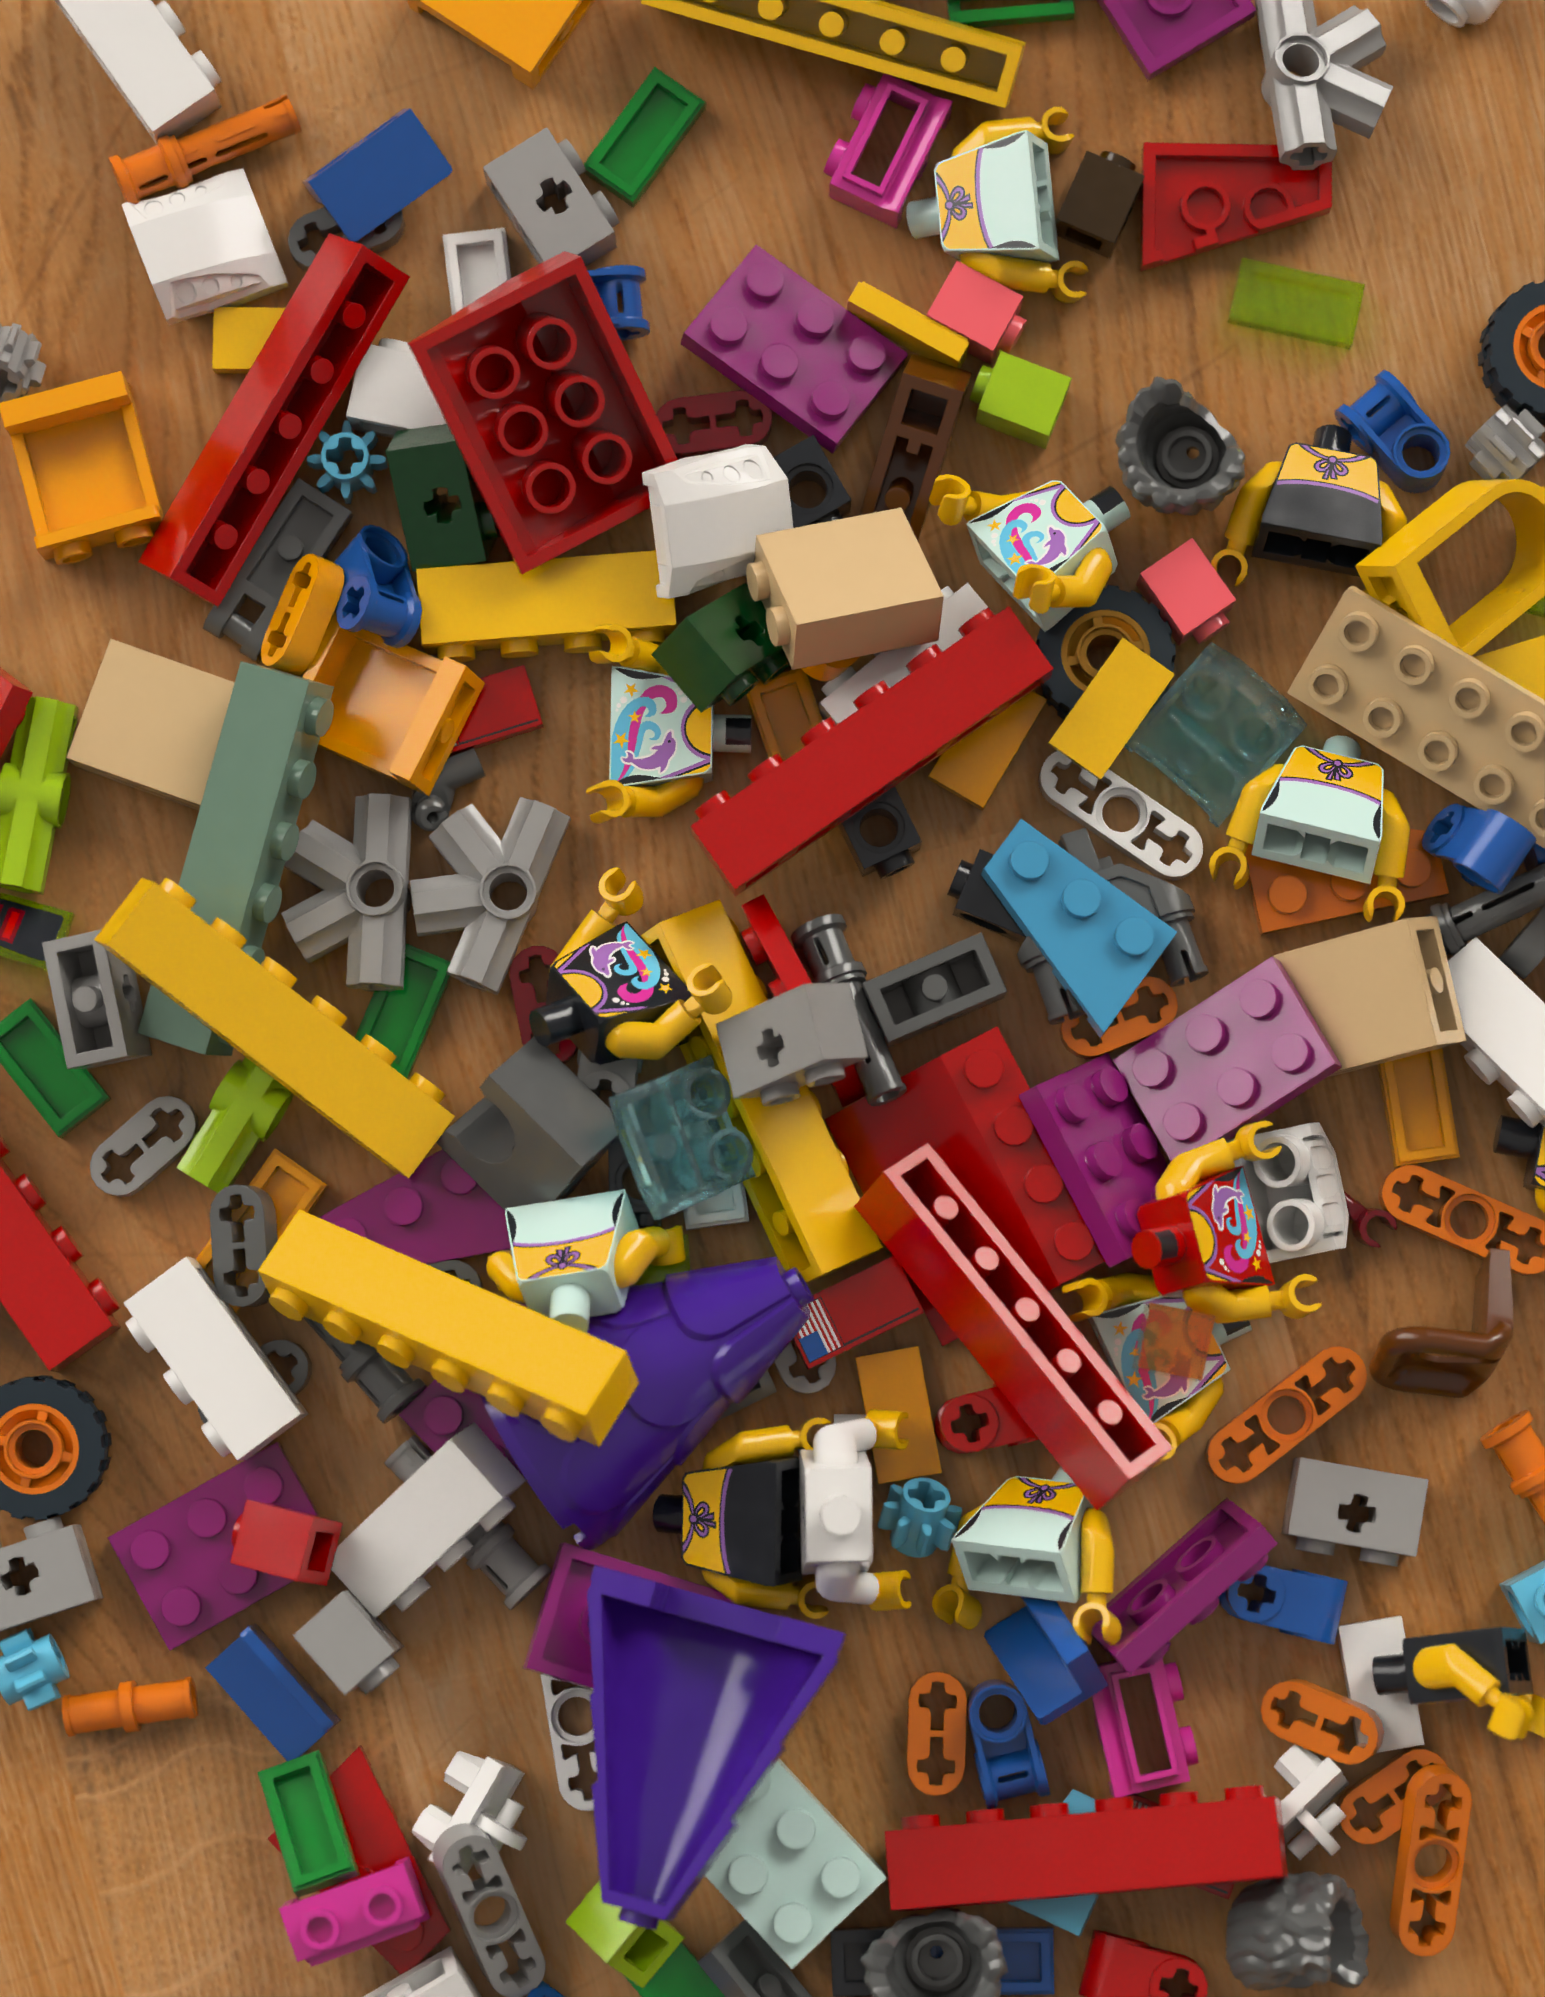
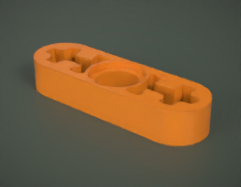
[1378,1165,1545,1276]
[1205,1346,1367,1484]
[1389,1765,1472,1957]

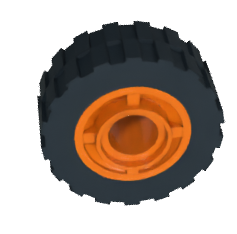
[1478,280,1545,425]
[0,1375,112,1520]

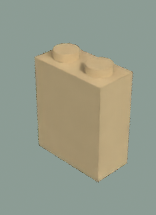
[746,508,944,670]
[66,639,235,811]
[1274,916,1467,1077]

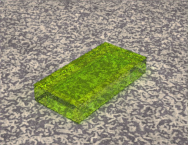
[1227,258,1365,350]

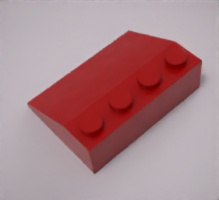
[407,251,678,574]
[825,1026,1105,1347]

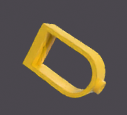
[1355,479,1545,656]

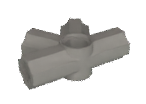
[1255,0,1394,170]
[281,793,412,992]
[410,797,571,995]

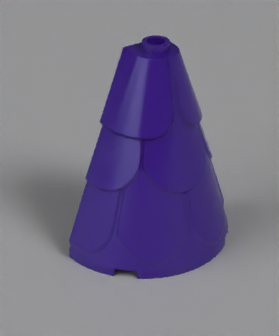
[480,1256,814,1551]
[587,1565,847,1930]

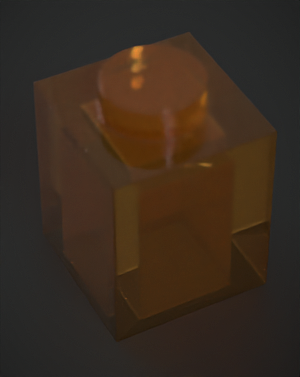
[1132,1303,1215,1382]

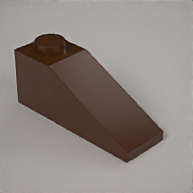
[860,353,972,541]

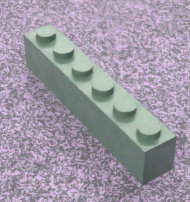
[138,661,334,1056]

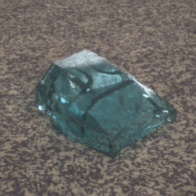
[1124,642,1308,828]
[609,1055,756,1220]

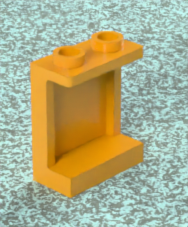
[407,0,595,90]
[0,371,164,565]
[303,611,485,796]

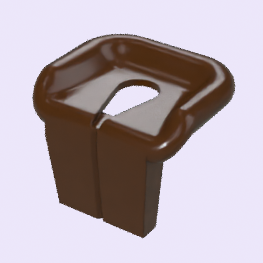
[1369,1248,1514,1398]

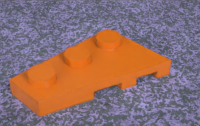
[1233,811,1449,936]

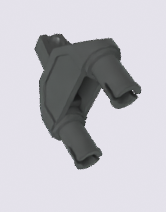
[1017,827,1209,1025]

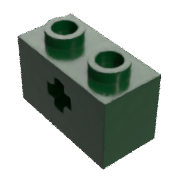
[386,424,501,571]
[652,582,790,713]

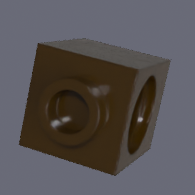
[1055,151,1145,259]

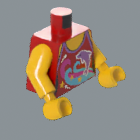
[1131,1120,1322,1324]

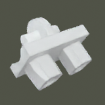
[1264,1744,1350,1860]
[412,1751,528,1874]

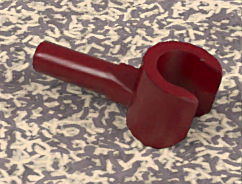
[1344,1191,1397,1248]

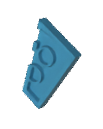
[981,819,1177,1038]

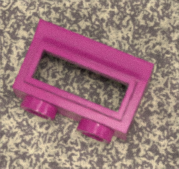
[823,73,953,229]
[1091,1658,1199,1798]
[279,1856,431,1967]

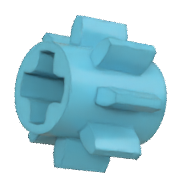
[307,420,388,504]
[878,1477,962,1558]
[0,1628,70,1711]

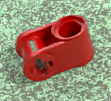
[934,1384,1040,1454]
[1078,1930,1208,1997]

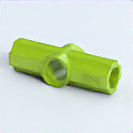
[0,696,79,895]
[176,1057,294,1193]

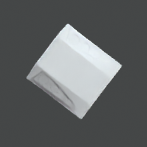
[122,168,289,325]
[642,444,793,599]
[1226,1122,1349,1264]

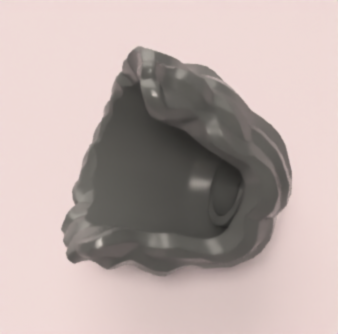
[1115,377,1245,515]
[1225,1871,1369,1991]
[861,1908,1008,1997]

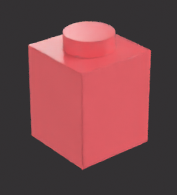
[926,261,1027,365]
[1136,538,1236,646]

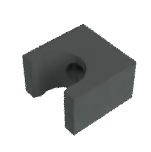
[436,1037,627,1210]

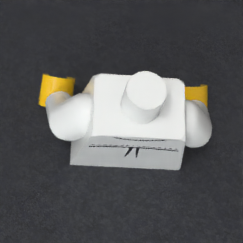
[799,1409,912,1611]

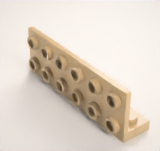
[1287,586,1545,848]

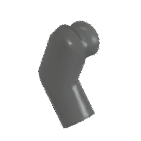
[411,747,486,832]

